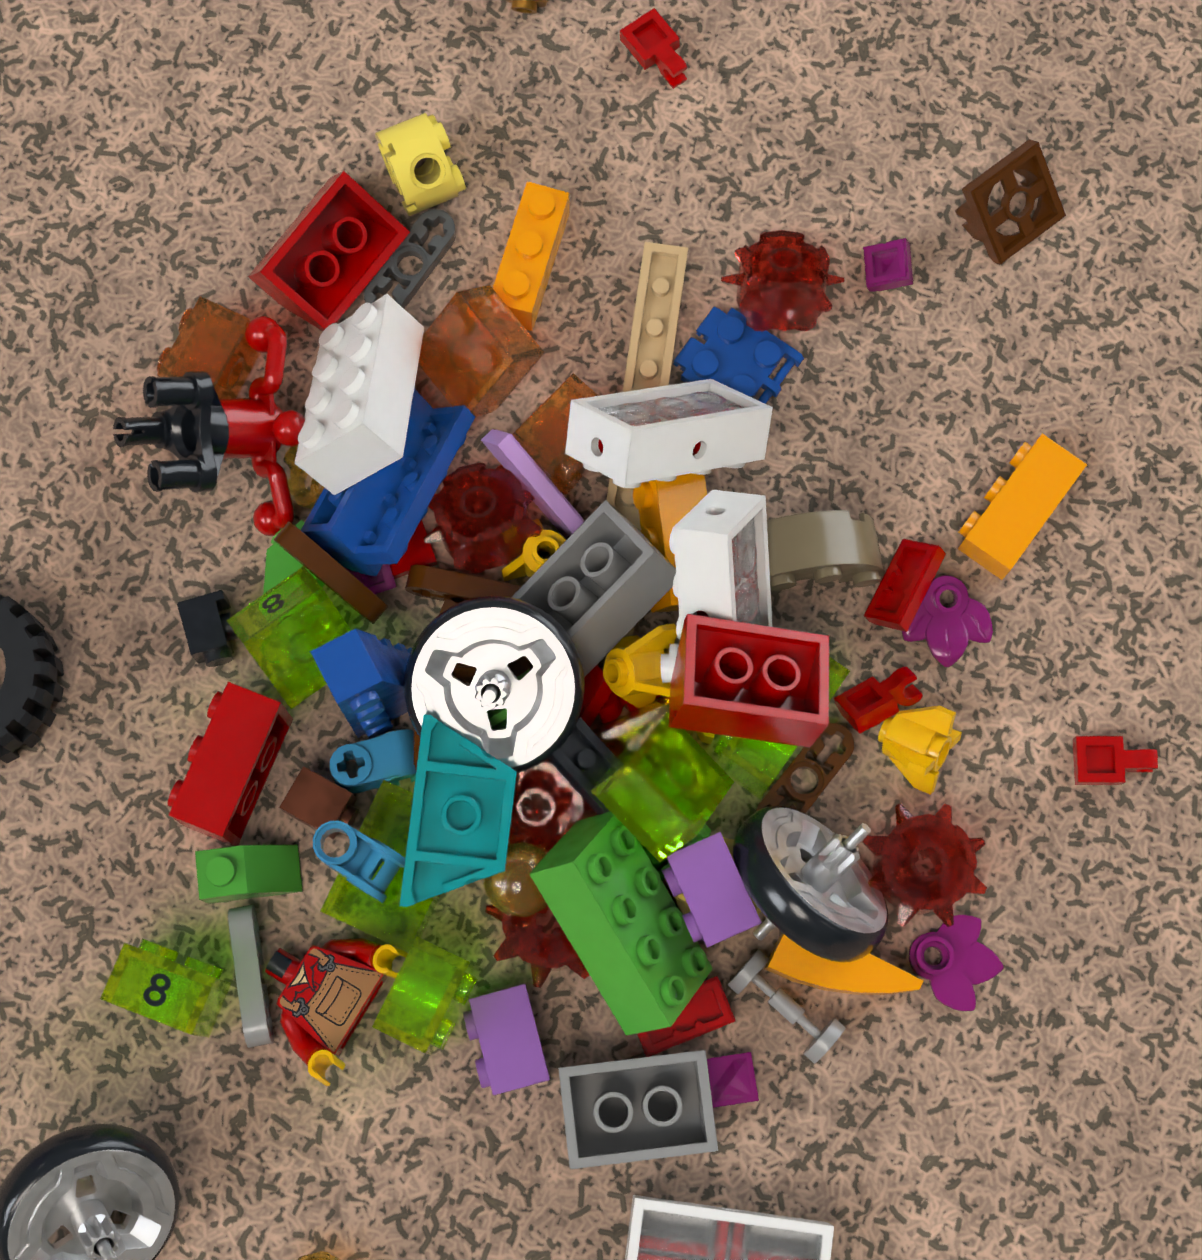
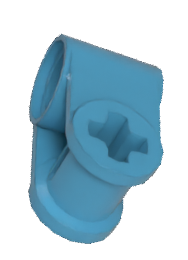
[330,729,416,794]
[313,820,405,903]

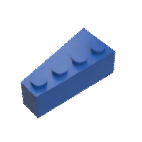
[310,628,412,739]

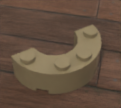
[767,510,885,591]

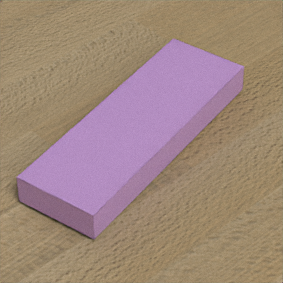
[481,429,585,539]

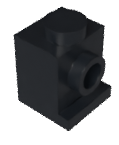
[177,590,238,667]

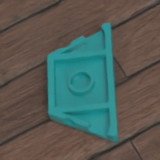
[399,714,517,907]

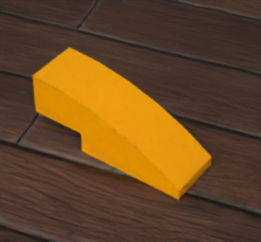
[764,934,923,995]

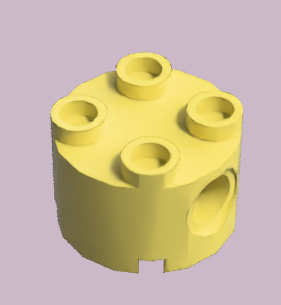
[375,113,466,216]

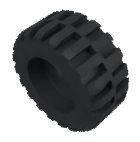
[0,594,64,763]

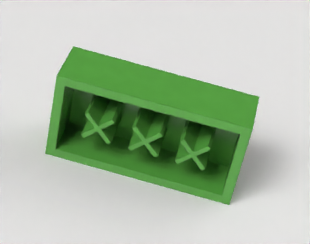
[529,809,713,1036]

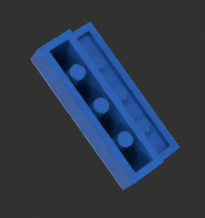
[301,388,475,576]

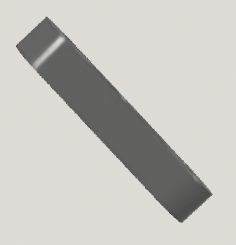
[364,209,456,309]

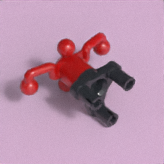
[113,316,305,537]

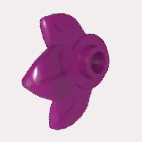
[902,575,993,667]
[909,915,1004,1011]

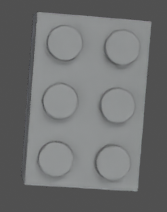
[511,500,676,677]
[558,1050,718,1170]

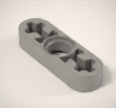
[228,905,274,1048]

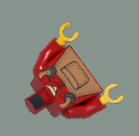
[265,938,408,1086]

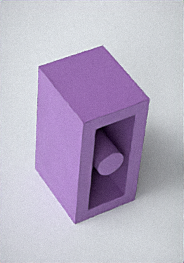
[662,832,762,948]
[463,984,550,1096]

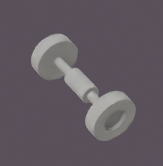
[727,949,846,1064]

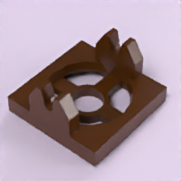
[955,139,1066,265]

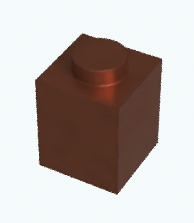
[279,766,359,840]

